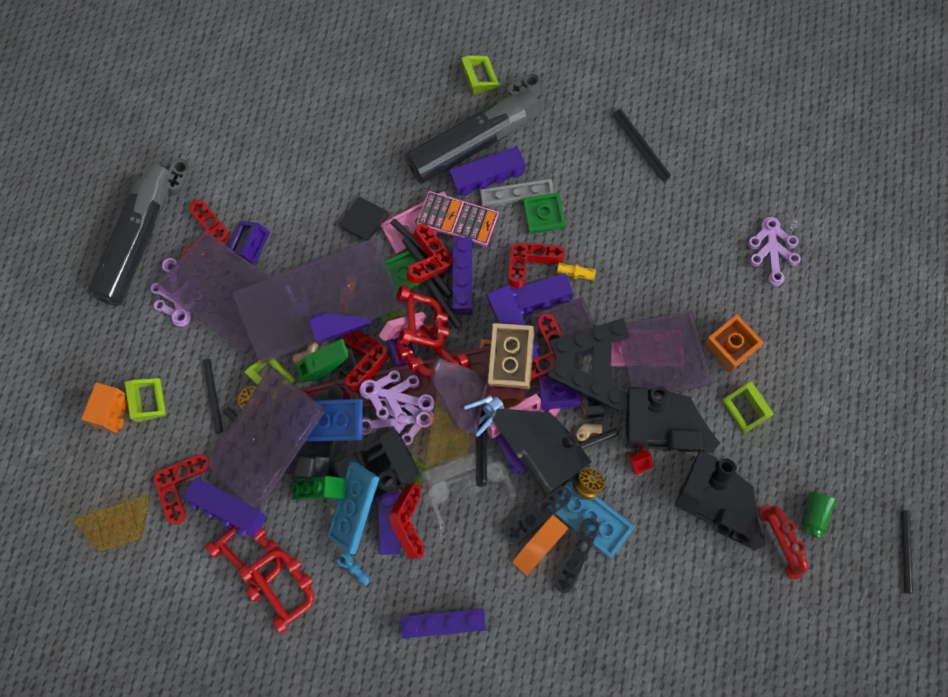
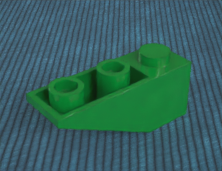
[296,339,348,382]
[291,476,346,500]

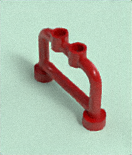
[396,285,449,348]
[396,323,469,376]
[758,505,808,580]
[205,527,283,602]
[237,550,314,634]

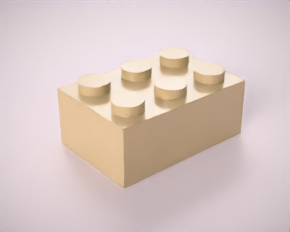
[488,323,534,389]

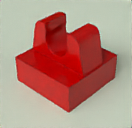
[629,448,653,475]

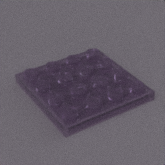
[619,310,712,397]

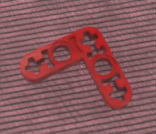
[181,200,229,266]
[406,224,453,284]
[508,243,565,288]
[530,313,563,381]
[342,330,389,392]
[154,454,211,525]
[389,483,424,559]

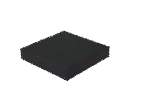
[338,196,389,243]

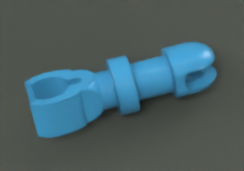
[337,552,371,585]

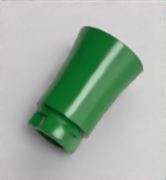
[802,492,838,539]

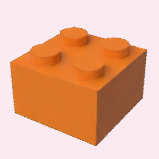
[704,314,764,373]
[81,382,129,433]

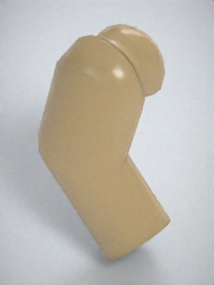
[292,342,318,364]
[575,423,603,441]

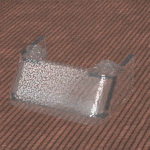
[421,448,516,530]

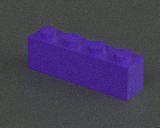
[449,146,526,196]
[453,237,473,315]
[514,273,573,316]
[486,285,540,359]
[183,477,267,538]
[400,609,486,639]

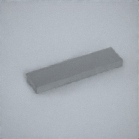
[480,179,554,207]

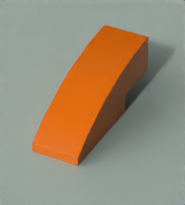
[512,515,568,576]

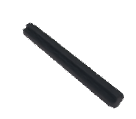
[613,109,671,182]
[476,405,487,487]

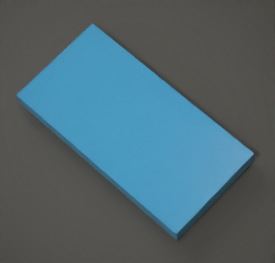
[327,462,379,554]
[547,477,635,559]

